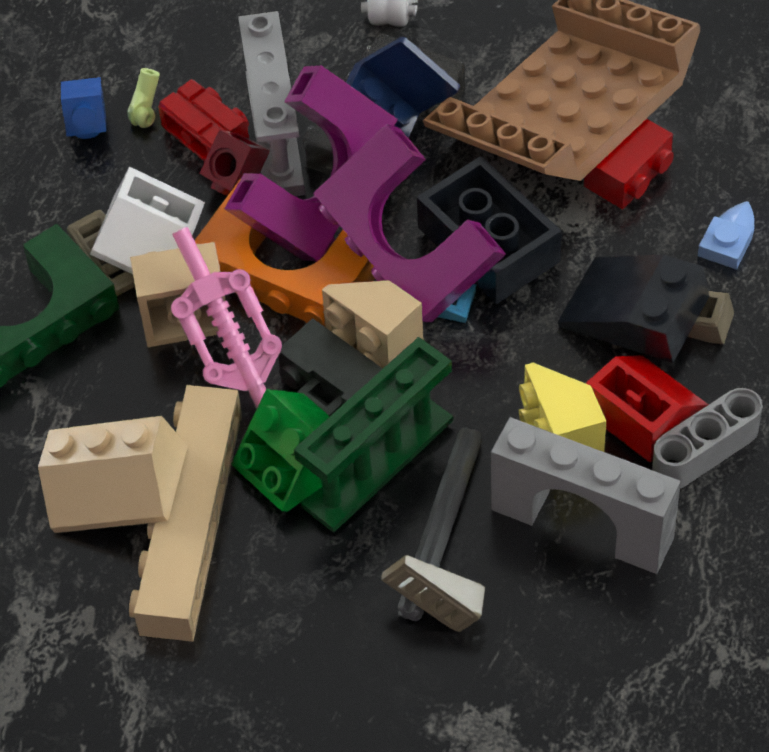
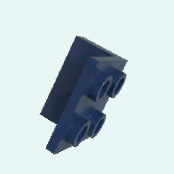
[346,37,460,137]

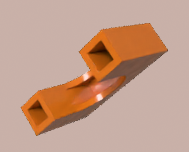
[194,179,375,327]

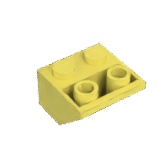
[519,363,606,452]

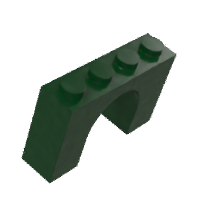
[0,224,119,388]

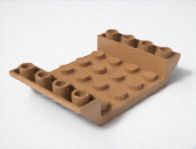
[423,0,700,181]

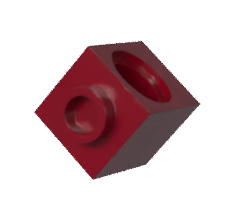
[199,130,270,196]

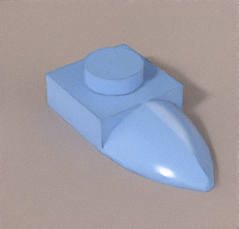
[698,201,754,270]

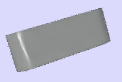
[652,388,763,488]

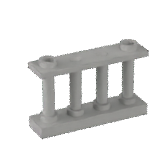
[238,11,305,196]

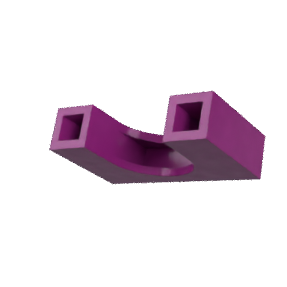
[224,65,398,262]
[313,124,506,322]

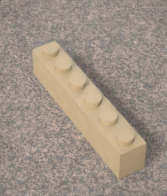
[129,385,242,642]

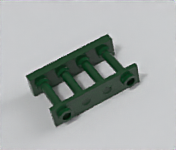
[294,337,453,533]

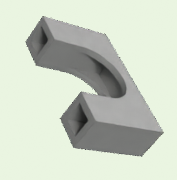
[491,417,681,574]

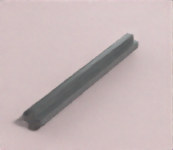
[398,427,481,621]

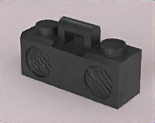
[278,318,383,416]

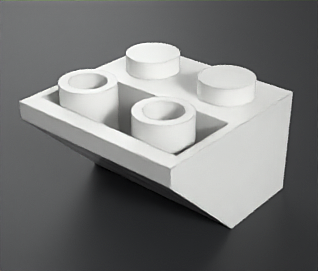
[90,167,205,274]

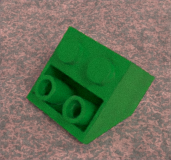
[231,389,330,511]

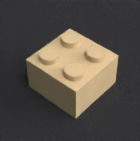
[130,242,226,347]

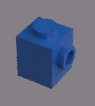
[61,77,106,139]

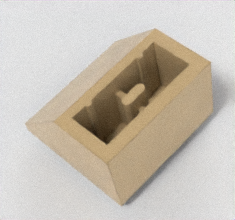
[322,280,423,368]

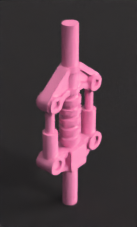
[171,227,282,408]

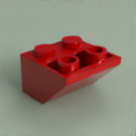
[586,356,709,462]

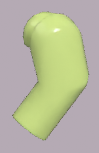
[127,68,160,128]

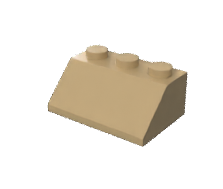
[38,416,188,533]

